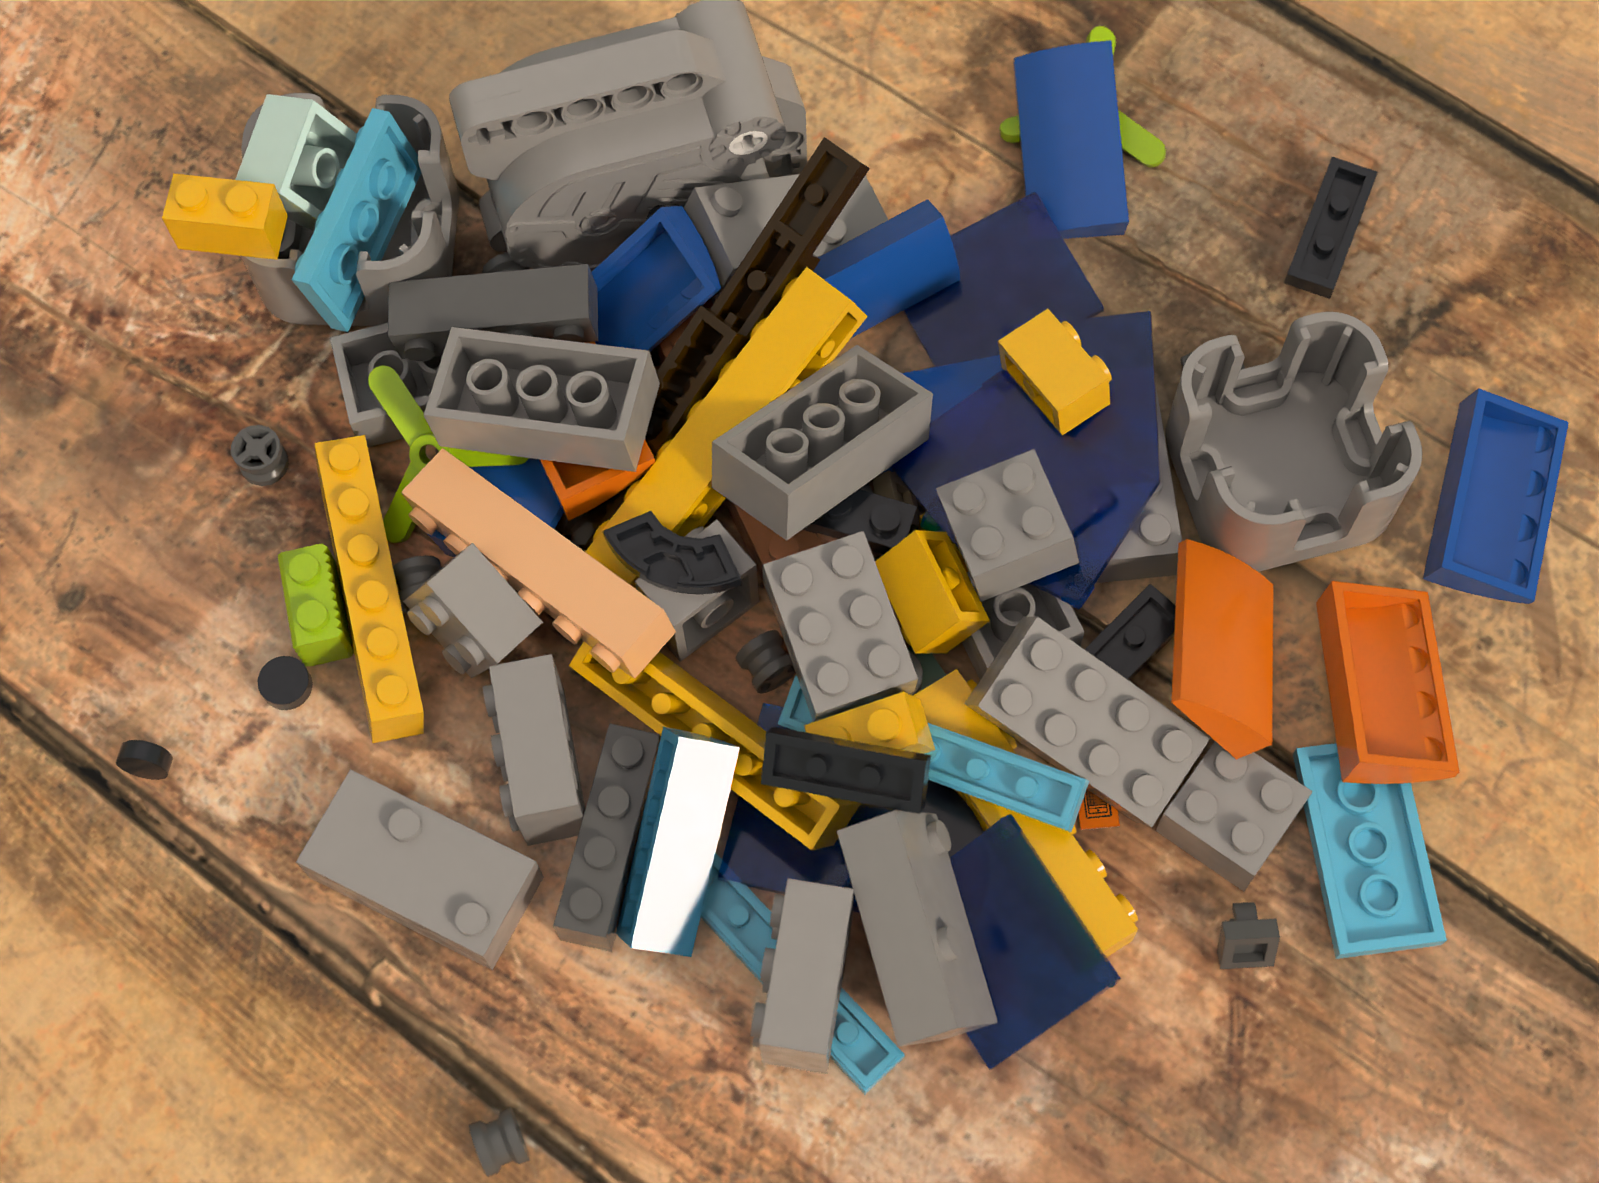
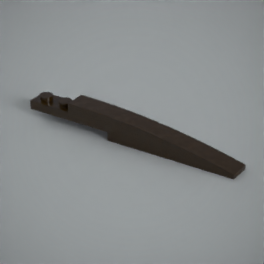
[554,137,870,552]

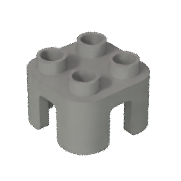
[241,93,459,326]
[1165,312,1422,572]

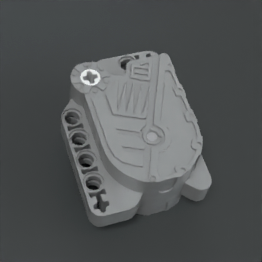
[449,0,807,271]

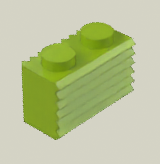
[277,543,354,667]

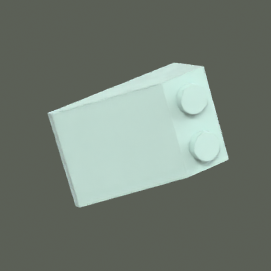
[235,94,357,231]

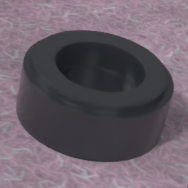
[258,656,313,710]
[116,740,173,780]

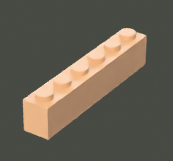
[401,448,676,679]

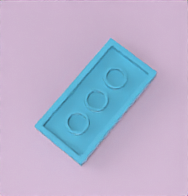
[291,108,421,332]
[1293,743,1447,959]

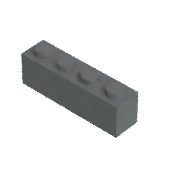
[388,264,598,361]
[553,723,661,952]

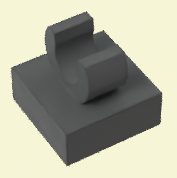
[1217,902,1280,969]

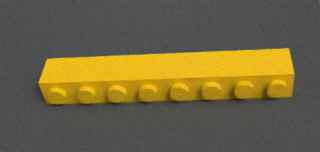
[585,267,868,589]

